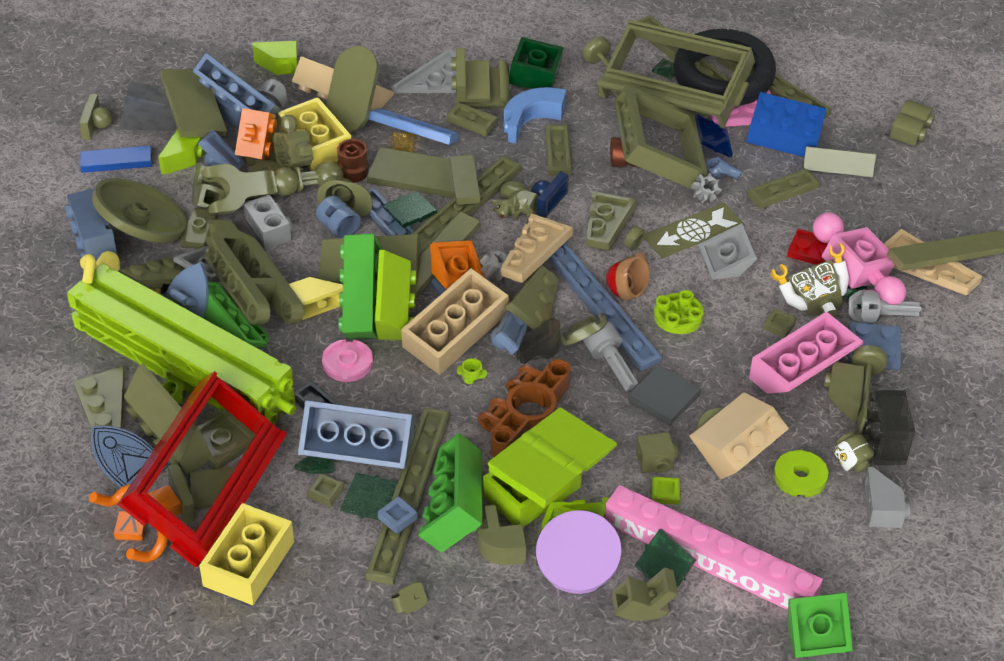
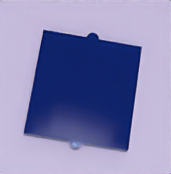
[695,115,733,158]

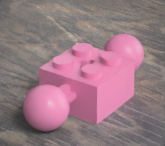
[813,212,906,305]

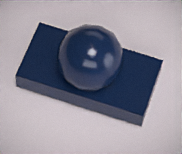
[531,172,568,218]

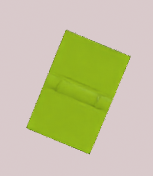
[487,407,617,508]

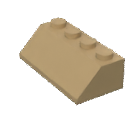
[292,57,394,110]

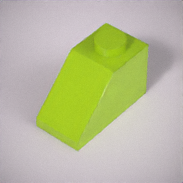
[252,41,298,75]
[158,129,206,175]

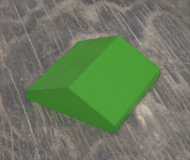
[788,592,853,658]

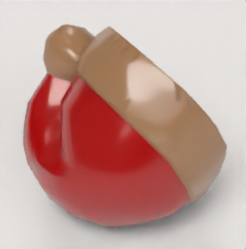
[606,252,650,300]

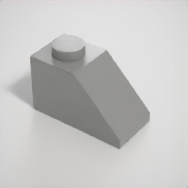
[864,467,910,528]

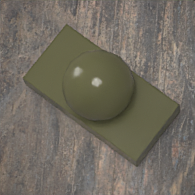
[79,94,112,140]

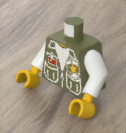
[770,243,849,318]

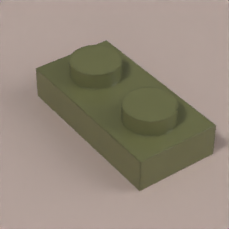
[447,102,497,136]

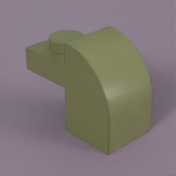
[477,505,526,565]
[611,567,678,621]

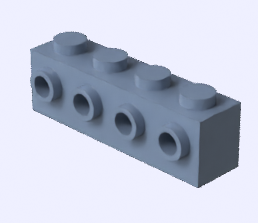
[193,53,283,120]

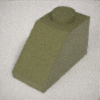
[824,362,864,421]

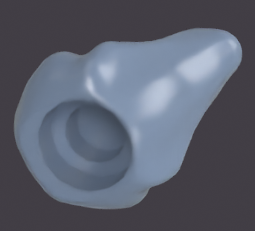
[705,157,742,179]

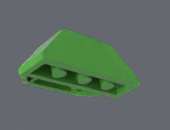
[204,282,270,349]

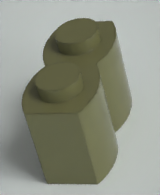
[890,99,935,146]

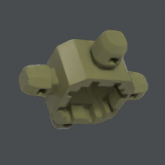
[273,115,313,172]

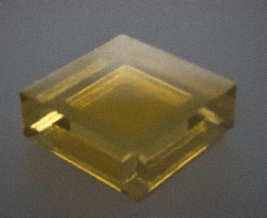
[391,132,415,153]

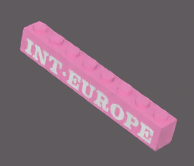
[605,485,823,610]

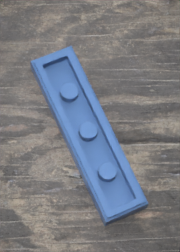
[369,108,459,145]

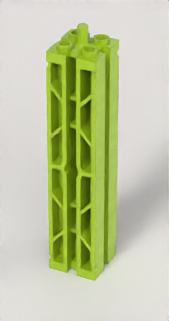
[67,263,296,425]

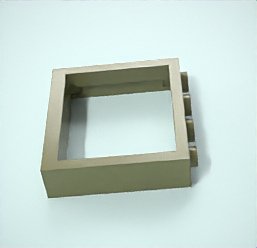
[614,85,708,190]

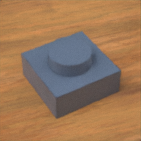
[378,496,418,534]

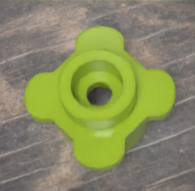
[457,358,487,384]
[161,380,185,404]

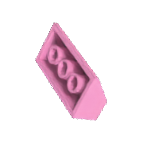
[749,312,863,394]

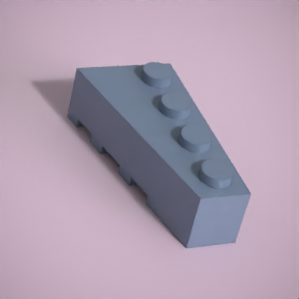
[64,188,117,261]

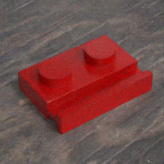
[787,228,828,265]

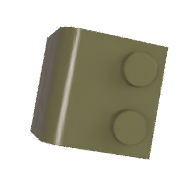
[451,48,510,109]

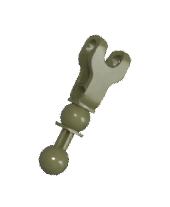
[201,161,344,216]

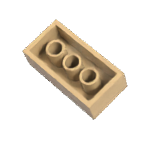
[401,268,509,375]

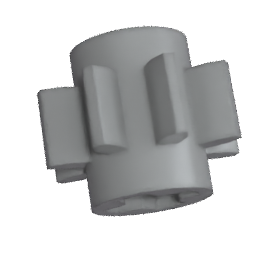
[691,173,722,204]
[480,250,507,281]

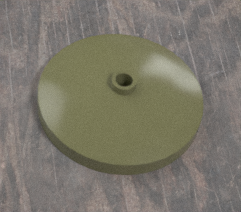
[92,178,187,243]

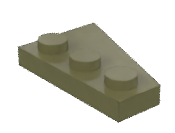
[586,191,637,251]
[119,257,186,289]
[505,265,559,335]
[73,366,125,429]

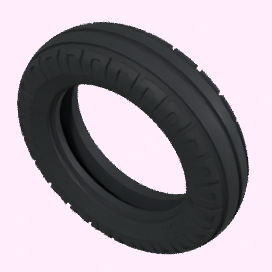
[674,29,776,107]

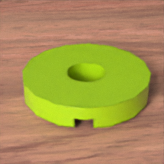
[774,450,829,498]

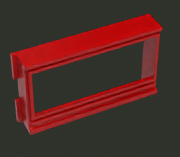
[117,371,287,567]

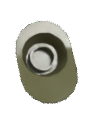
[317,178,373,218]

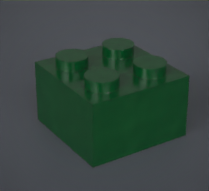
[509,37,564,89]

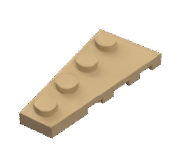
[501,213,573,283]
[884,229,982,296]

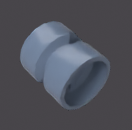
[316,196,361,238]

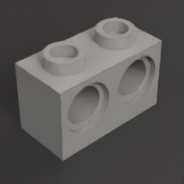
[243,195,293,250]

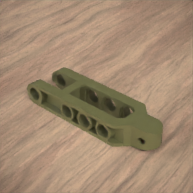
[204,219,304,325]

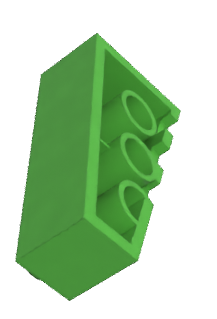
[339,234,384,339]
[418,433,482,552]

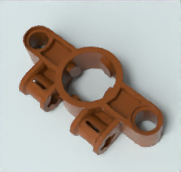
[477,359,571,457]

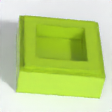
[652,477,680,505]

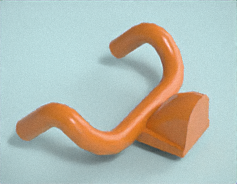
[89,484,182,563]

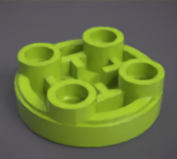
[654,290,704,334]

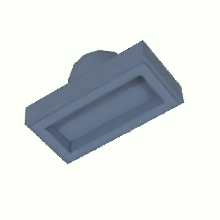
[198,129,246,170]
[491,310,528,354]

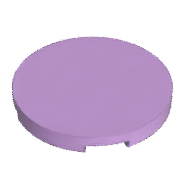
[536,510,621,594]

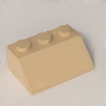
[689,392,789,479]

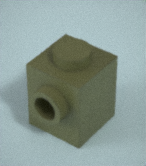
[636,432,678,473]

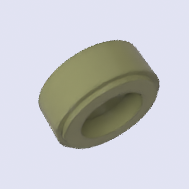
[624,226,645,251]

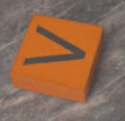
[114,511,147,541]

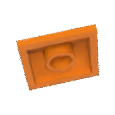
[430,240,485,289]

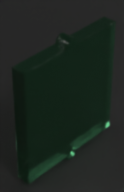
[383,191,438,228]
[340,473,398,521]
[634,529,697,588]

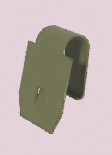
[391,582,428,615]

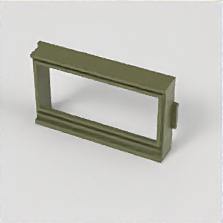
[597,19,755,128]

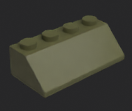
[124,363,212,476]

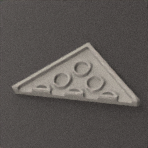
[390,48,511,94]

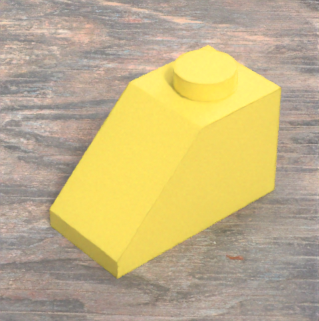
[289,277,343,320]

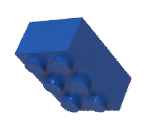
[746,92,827,157]

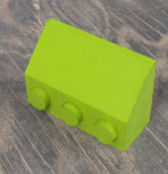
[375,250,416,340]

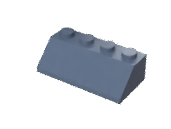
[298,400,416,469]

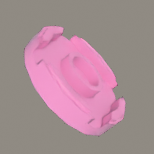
[322,339,373,382]

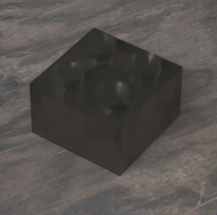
[862,390,915,465]

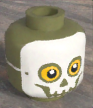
[834,432,874,473]

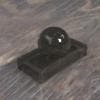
[517,317,561,364]

